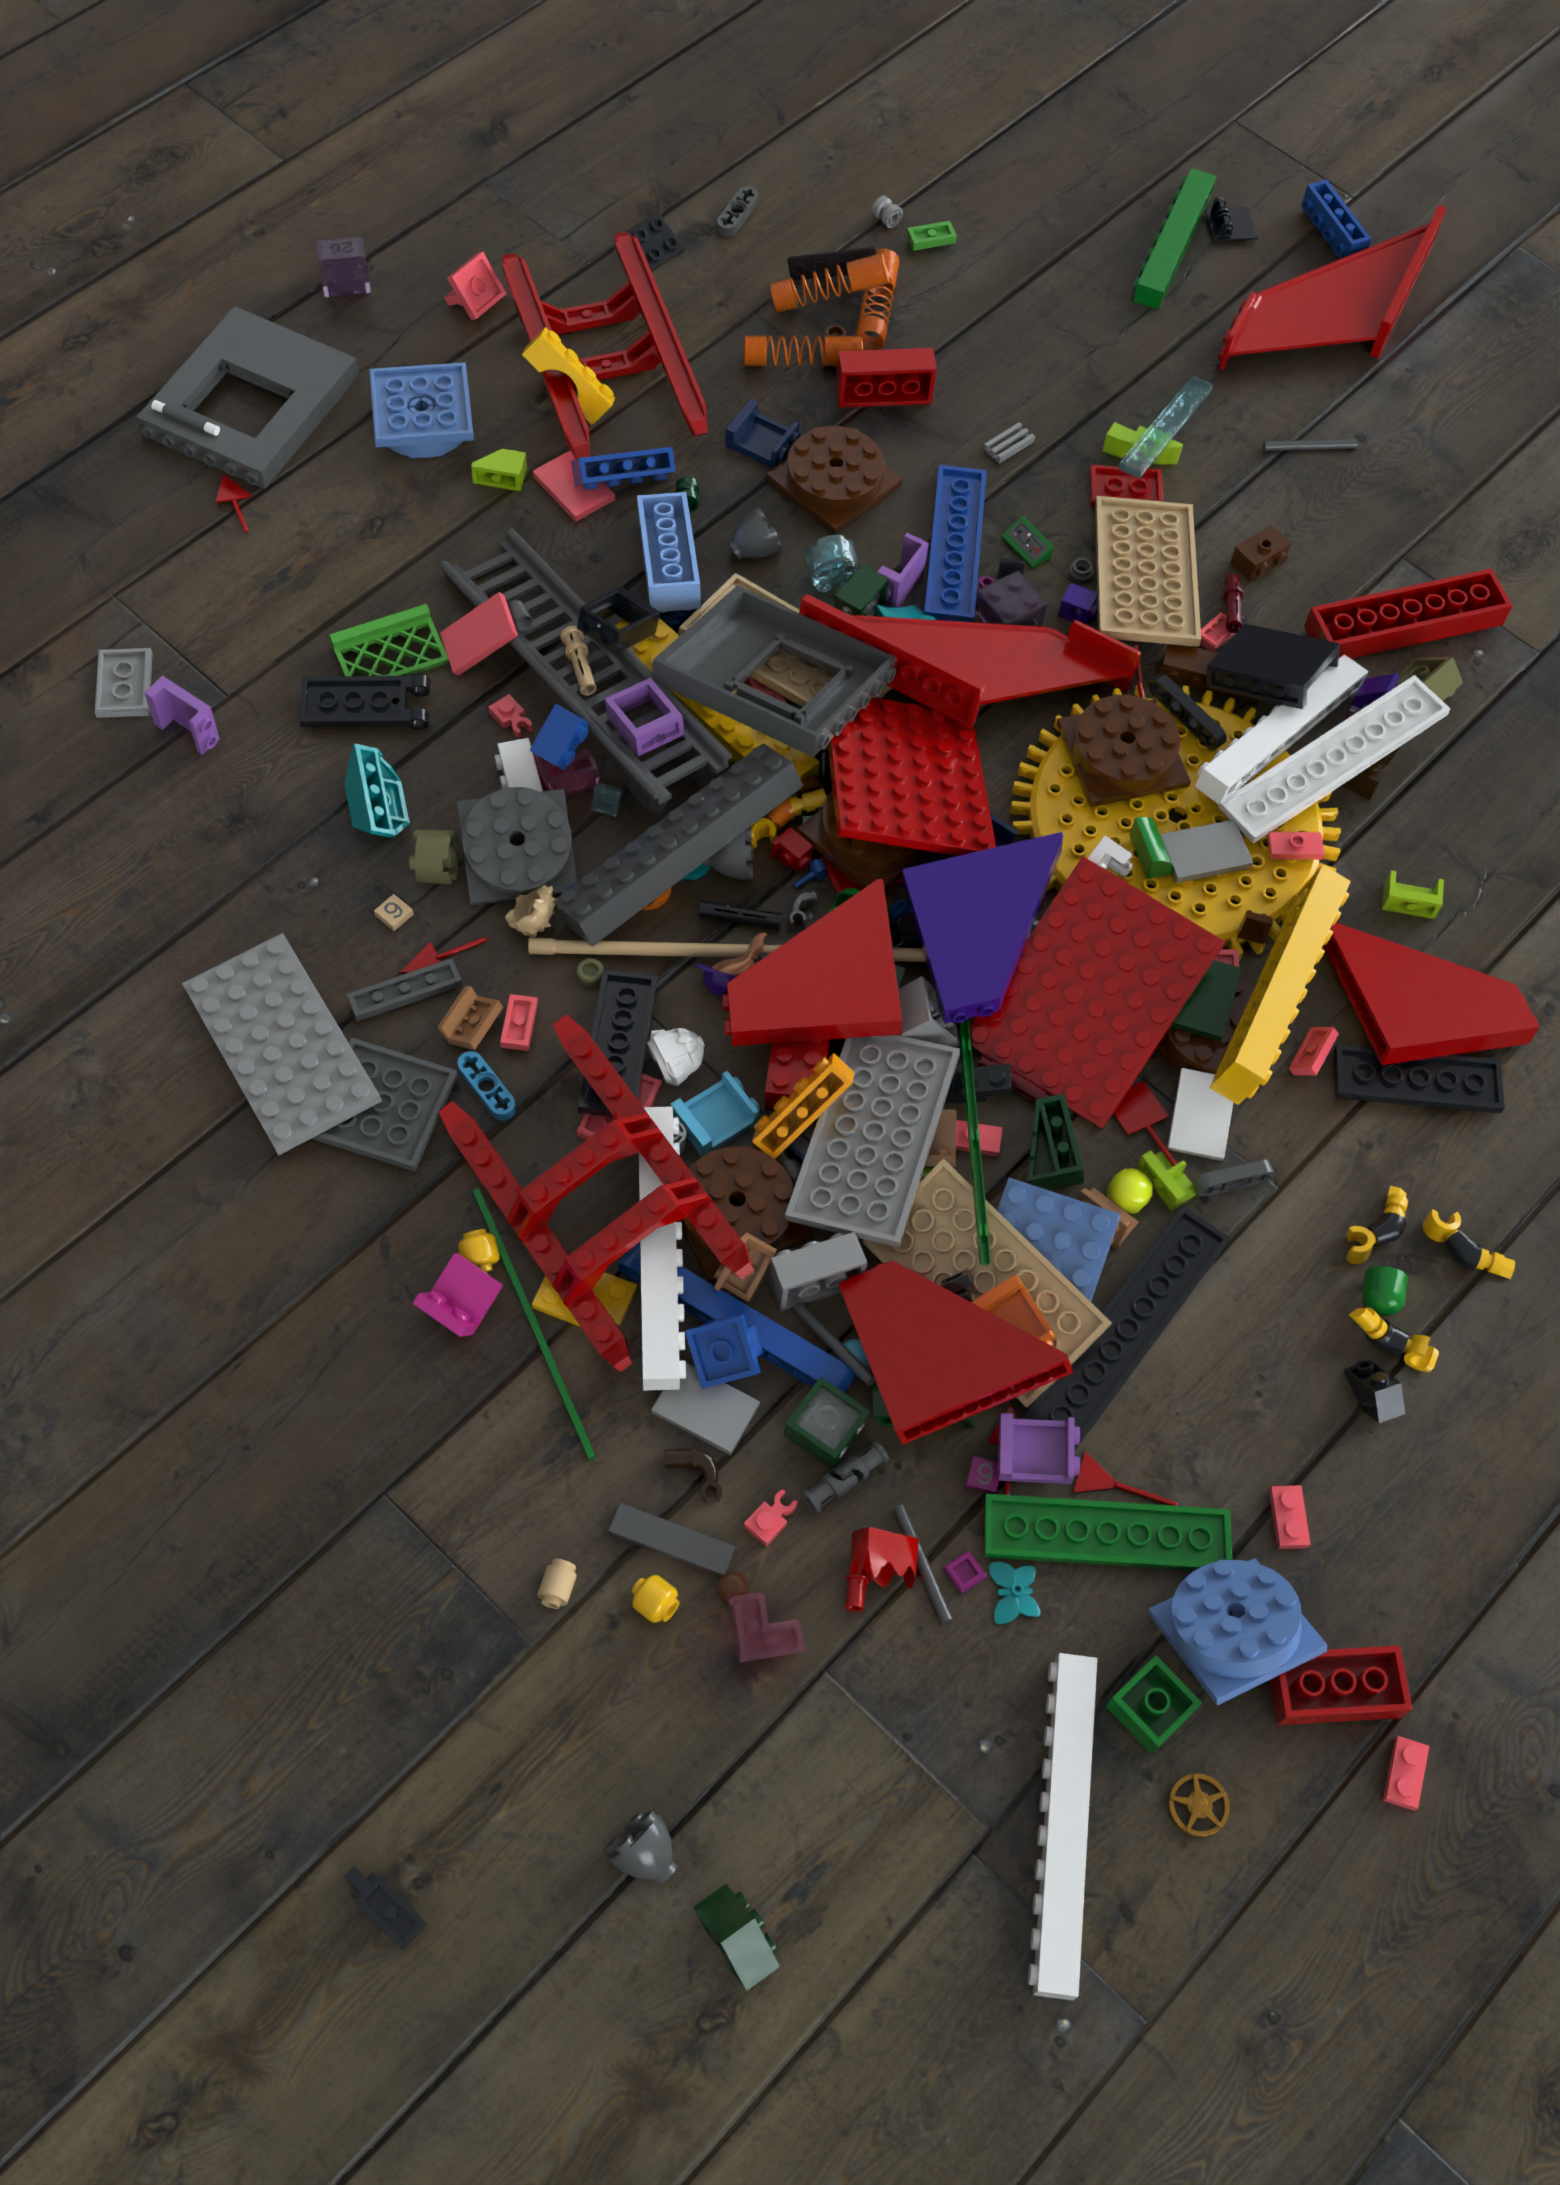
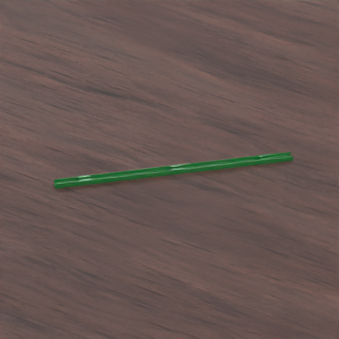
[958,1019,991,1266]
[472,1188,596,1461]

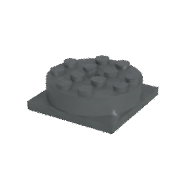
[457,787,577,906]

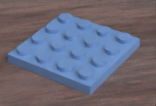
[997,1178,1121,1302]

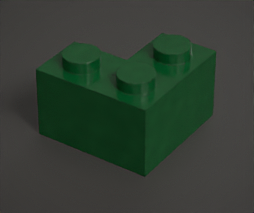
[693,1884,780,1991]

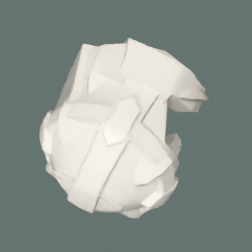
[647,1028,705,1086]

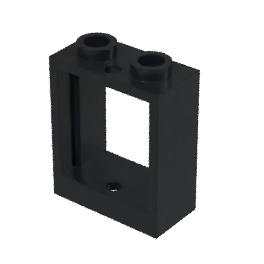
[577,587,660,654]

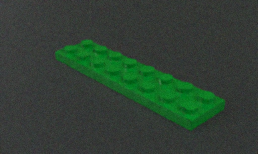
[984,1494,1232,1571]

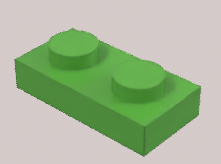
[906,221,957,251]

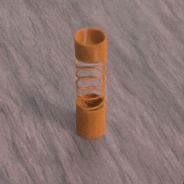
[856,249,900,350]
[770,252,890,314]
[744,335,863,367]

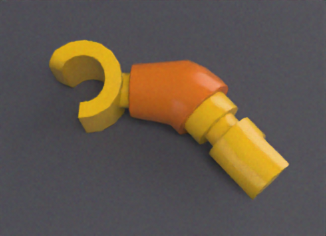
[749,788,826,849]

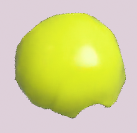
[1107,1168,1153,1214]

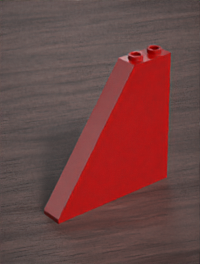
[722,879,902,1046]
[1323,923,1540,1065]
[838,1260,1074,1444]

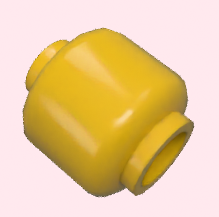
[458,1229,500,1273]
[631,1575,680,1623]

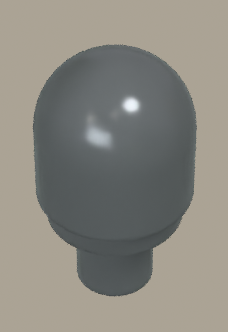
[776,1151,802,1187]

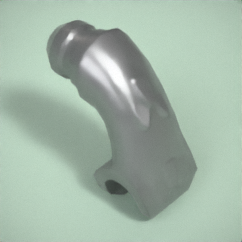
[787,889,819,931]

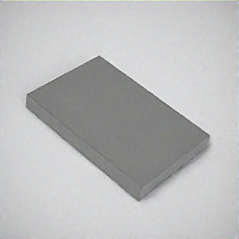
[95,648,153,718]
[1160,820,1253,883]
[651,1363,760,1455]

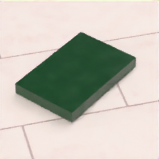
[1171,960,1242,1042]

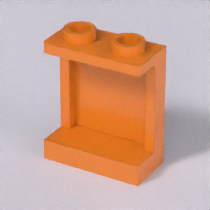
[971,1274,1058,1346]

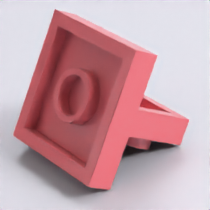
[444,252,507,320]

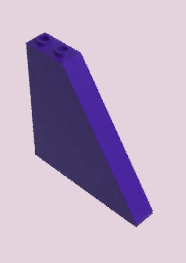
[902,832,1063,1024]

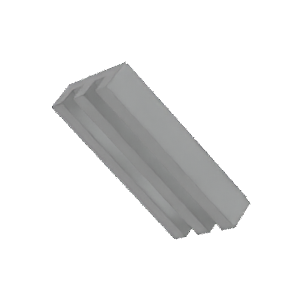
[983,422,1035,464]

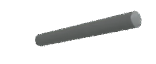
[1263,439,1358,451]
[793,1302,876,1386]
[893,1504,953,1624]

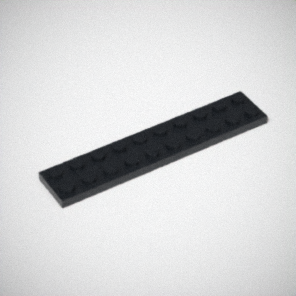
[1022,1206,1231,1451]

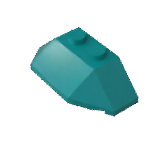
[344,743,410,838]

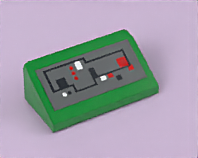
[1002,516,1053,569]

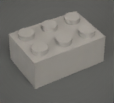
[768,1232,867,1312]

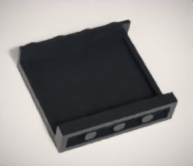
[1206,624,1340,709]

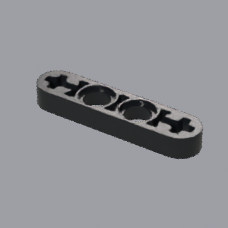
[1148,673,1227,750]

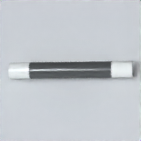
[152,400,220,436]

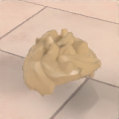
[505,885,556,938]

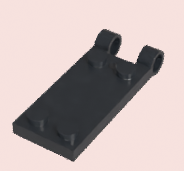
[299,674,431,730]

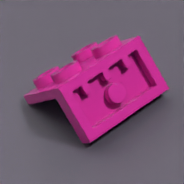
[413,1253,503,1337]

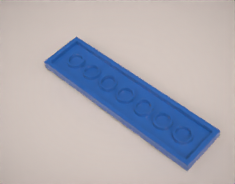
[924,465,987,622]

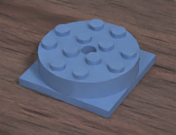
[369,362,474,459]
[1149,1558,1327,1705]

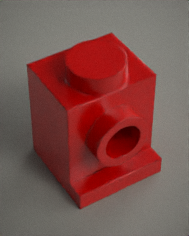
[770,827,813,873]

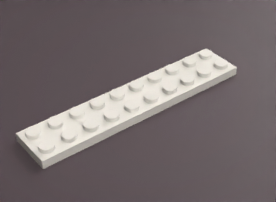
[1218,675,1450,844]

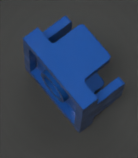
[685,1314,763,1389]

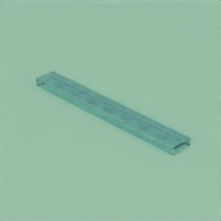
[1118,376,1213,479]

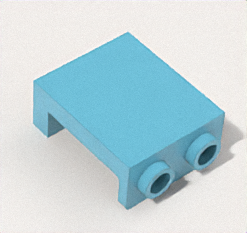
[670,1071,760,1157]

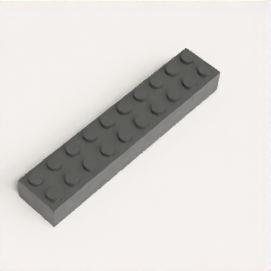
[553,743,803,947]

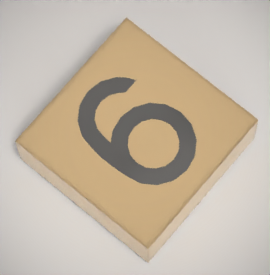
[374,894,414,931]

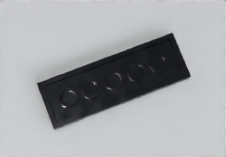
[578,970,658,1117]
[1334,1044,1505,1113]

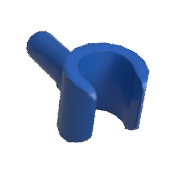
[793,859,826,889]

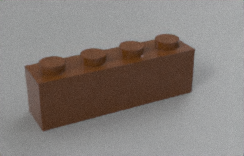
[1160,644,1258,704]

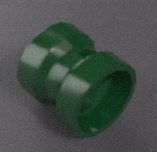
[676,477,700,512]

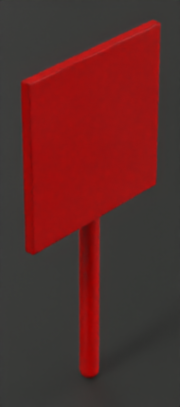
[1113,1081,1177,1167]

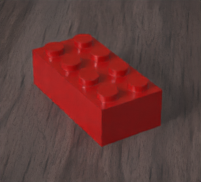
[835,348,937,408]
[765,1039,831,1109]
[1270,1646,1413,1725]

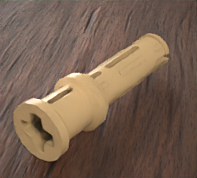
[560,626,597,696]

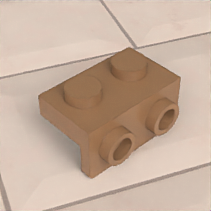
[438,986,503,1050]
[714,1232,777,1302]

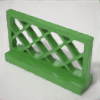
[329,604,449,676]

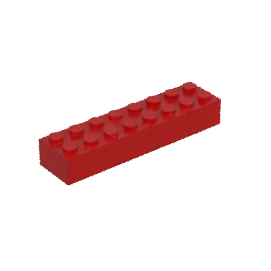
[1304,568,1513,659]

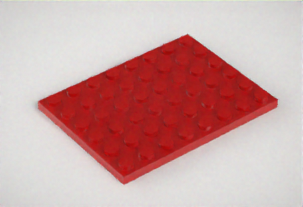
[828,698,996,856]
[969,856,1225,1130]

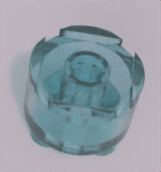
[805,535,860,592]

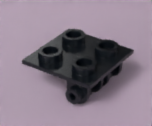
[1205,197,1258,242]
[625,211,685,271]

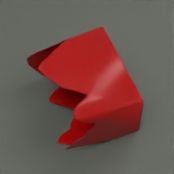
[850,1527,919,1589]

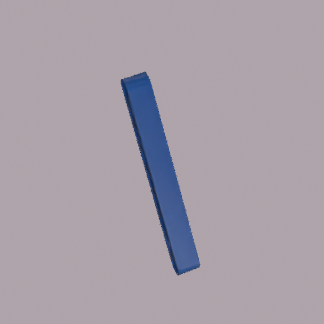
[617,1242,857,1393]

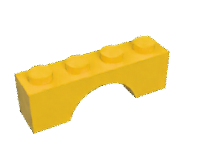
[522,327,615,425]

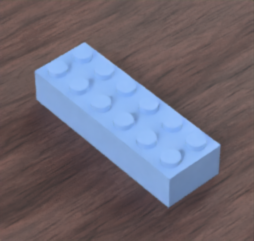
[637,492,701,612]

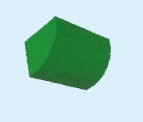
[1129,817,1173,879]

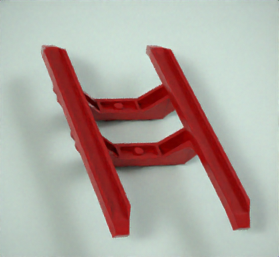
[502,232,707,460]
[438,1014,754,1372]

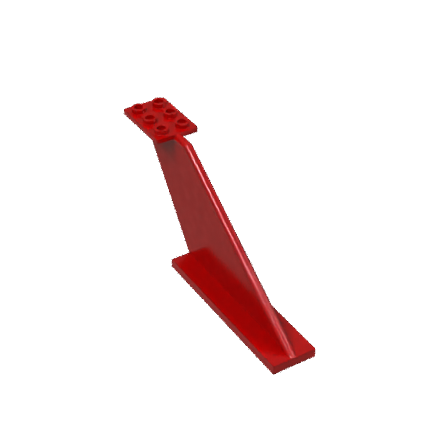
[1218,205,1447,371]
[799,594,1141,728]

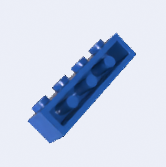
[1301,179,1371,259]
[571,447,676,490]

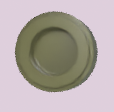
[577,958,604,987]

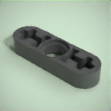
[717,186,758,237]
[1193,1160,1275,1197]

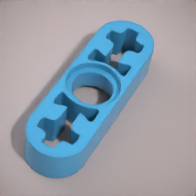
[457,1051,516,1121]

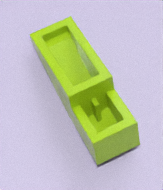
[1102,422,1183,465]

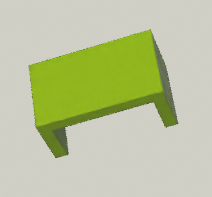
[1382,870,1444,919]

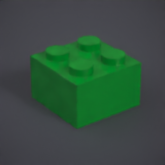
[1105,1655,1203,1755]

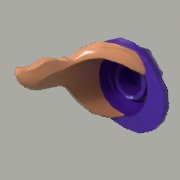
[695,932,767,996]

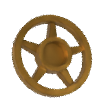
[1168,1773,1230,1837]

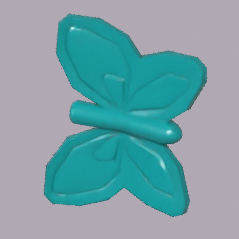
[989,1561,1041,1625]

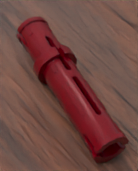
[1223,573,1243,633]
[977,1053,1056,1103]

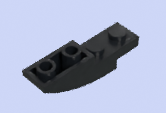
[945,1063,1013,1103]

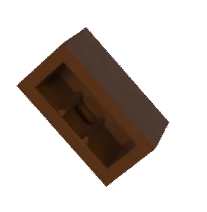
[1230,525,1291,582]

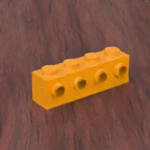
[752,1053,854,1159]

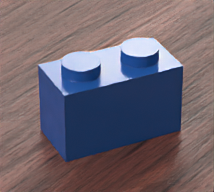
[529,704,590,770]

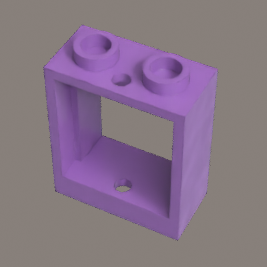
[605,677,685,756]

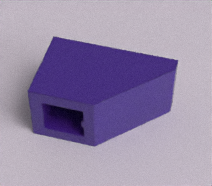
[1348,673,1400,714]

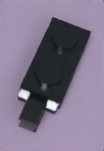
[344,1866,427,1951]

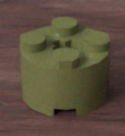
[409,829,460,885]

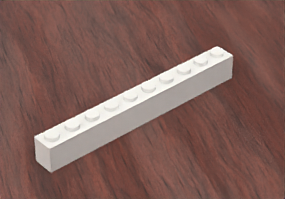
[1194,654,1369,805]
[639,1107,686,1391]
[1028,1653,1097,2000]

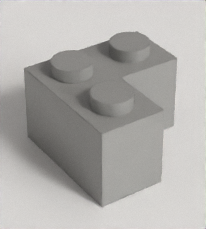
[898,976,960,1048]

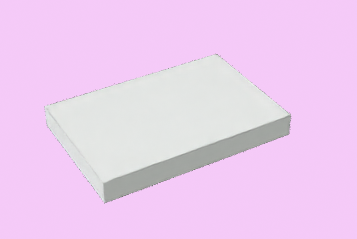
[1167,1068,1233,1161]

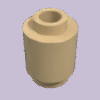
[537,1559,577,1609]

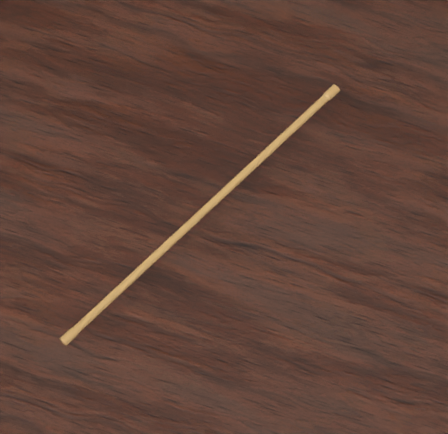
[528,938,926,962]

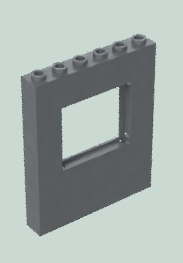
[137,306,359,489]
[652,585,896,757]

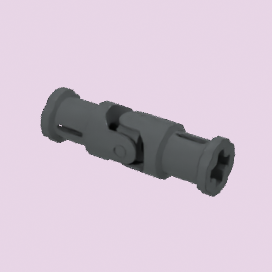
[801,1439,889,1514]

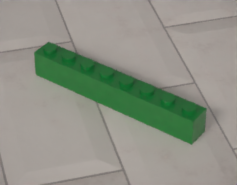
[1132,168,1217,310]

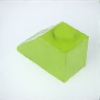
[471,449,527,492]

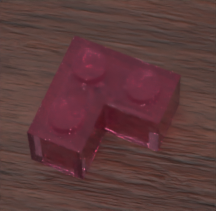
[531,741,600,797]
[728,1592,805,1664]

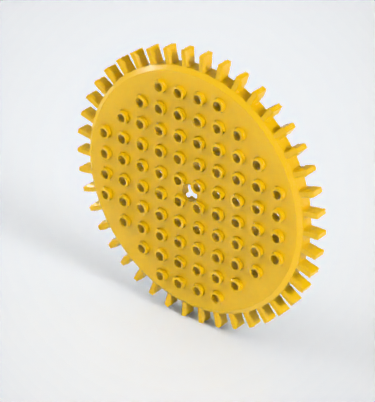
[1010,685,1341,961]

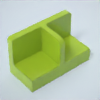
[1137,1150,1197,1211]

